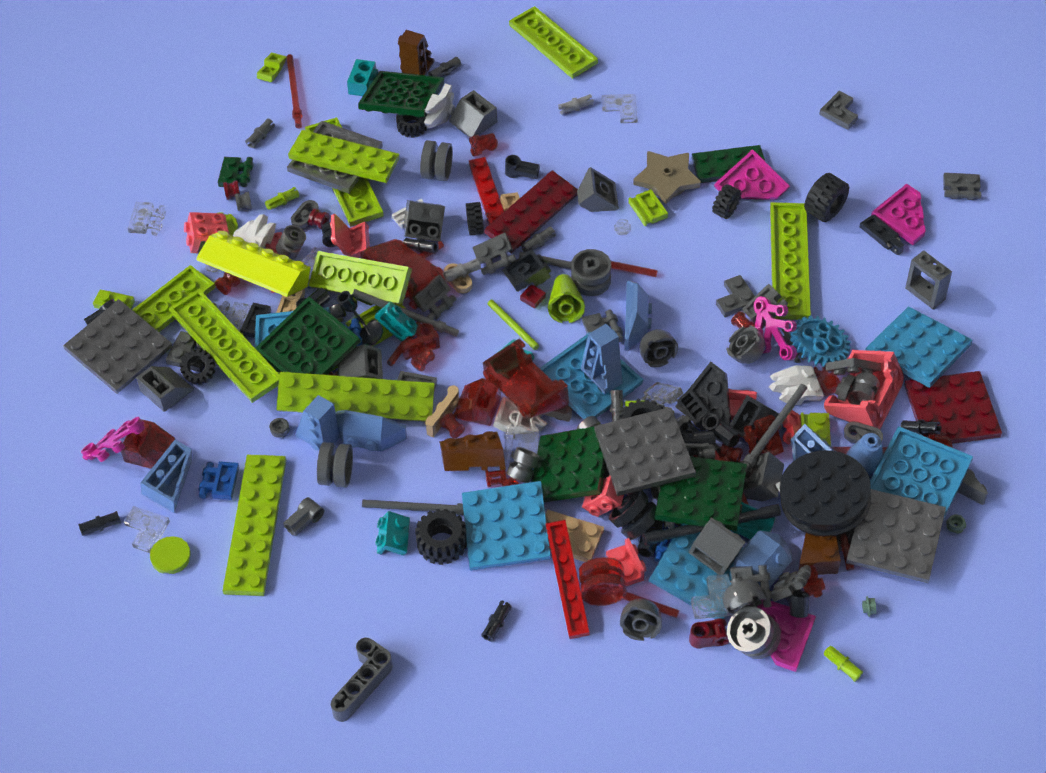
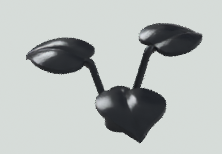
[329,291,383,346]

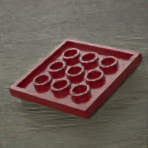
[904,371,1002,445]

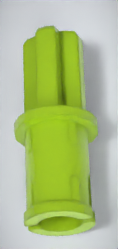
[265,187,300,210]
[823,645,863,682]

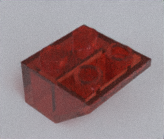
[453,378,501,426]
[121,419,175,469]

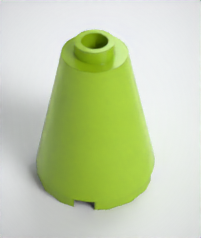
[548,274,585,323]

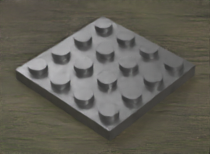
[287,121,383,194]
[63,299,172,394]
[594,407,696,496]
[846,489,946,583]

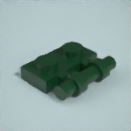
[218,156,254,187]

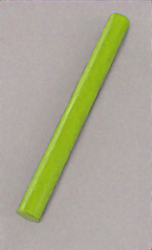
[487,299,539,350]

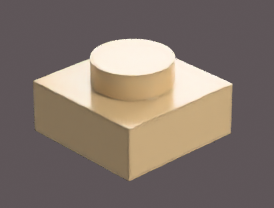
[500,192,520,211]

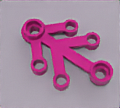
[754,296,797,360]
[81,417,145,462]

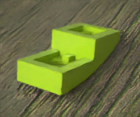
[257,52,287,82]

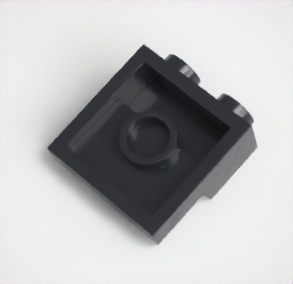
[502,250,552,292]

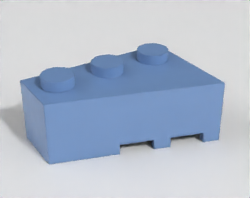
[581,324,623,394]
[295,395,340,451]
[140,439,192,513]

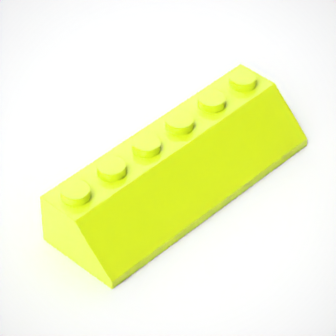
[196,231,311,297]

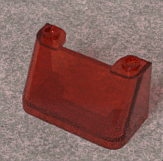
[361,239,445,310]
[482,338,569,418]

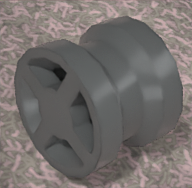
[235,192,252,211]

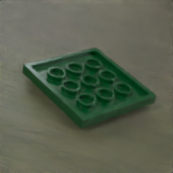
[358,71,444,117]
[255,296,361,375]
[531,426,606,503]
[655,456,747,531]

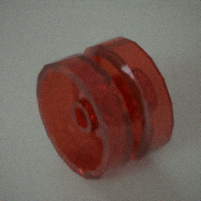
[579,557,627,606]

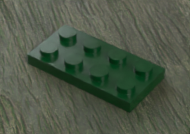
[691,145,765,183]

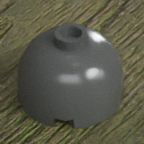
[726,325,765,364]
[639,329,678,367]
[723,577,767,615]
[620,598,662,641]

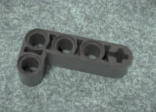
[330,637,393,722]

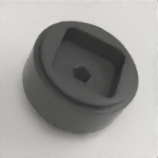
[269,418,290,438]

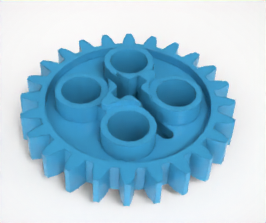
[790,315,851,367]

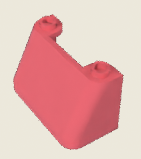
[824,350,904,429]

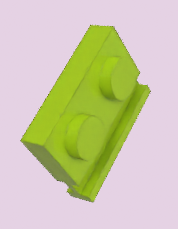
[628,189,668,226]
[800,412,831,446]

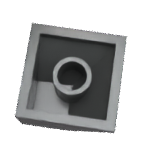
[577,167,619,212]

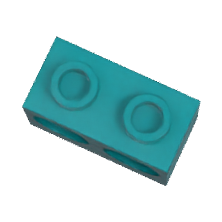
[347,59,379,96]

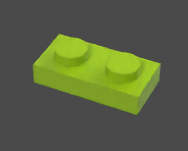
[93,289,135,309]

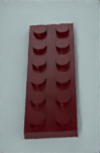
[484,170,578,254]

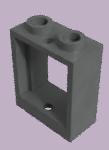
[905,250,952,309]

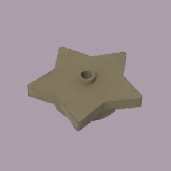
[633,151,701,204]

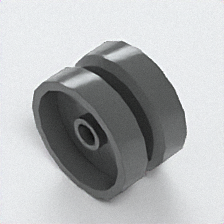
[420,140,453,181]
[571,249,611,296]
[317,442,353,488]
[727,607,781,659]

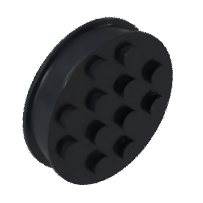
[779,450,871,536]

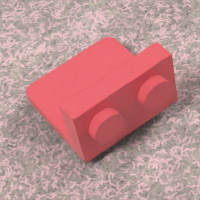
[184,212,229,253]
[330,214,370,258]

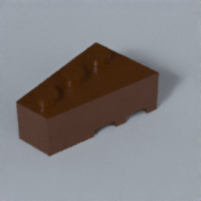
[398,30,435,75]
[439,431,506,471]
[798,533,841,575]

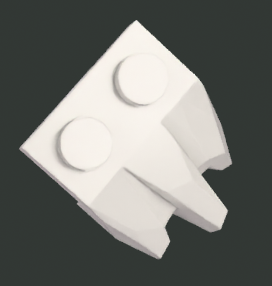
[424,84,455,129]
[233,214,276,248]
[769,365,824,405]
[493,397,548,435]

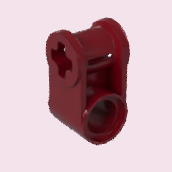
[689,618,730,649]

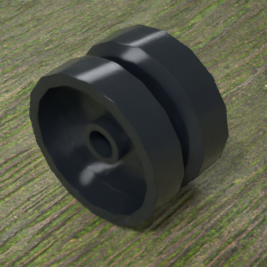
[609,490,657,540]

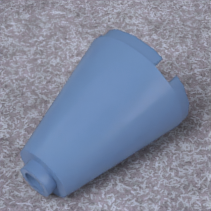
[846,433,884,479]

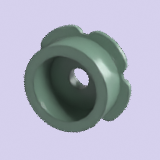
[946,514,966,534]
[862,596,876,617]

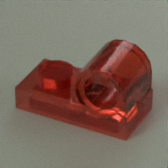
[401,323,440,360]

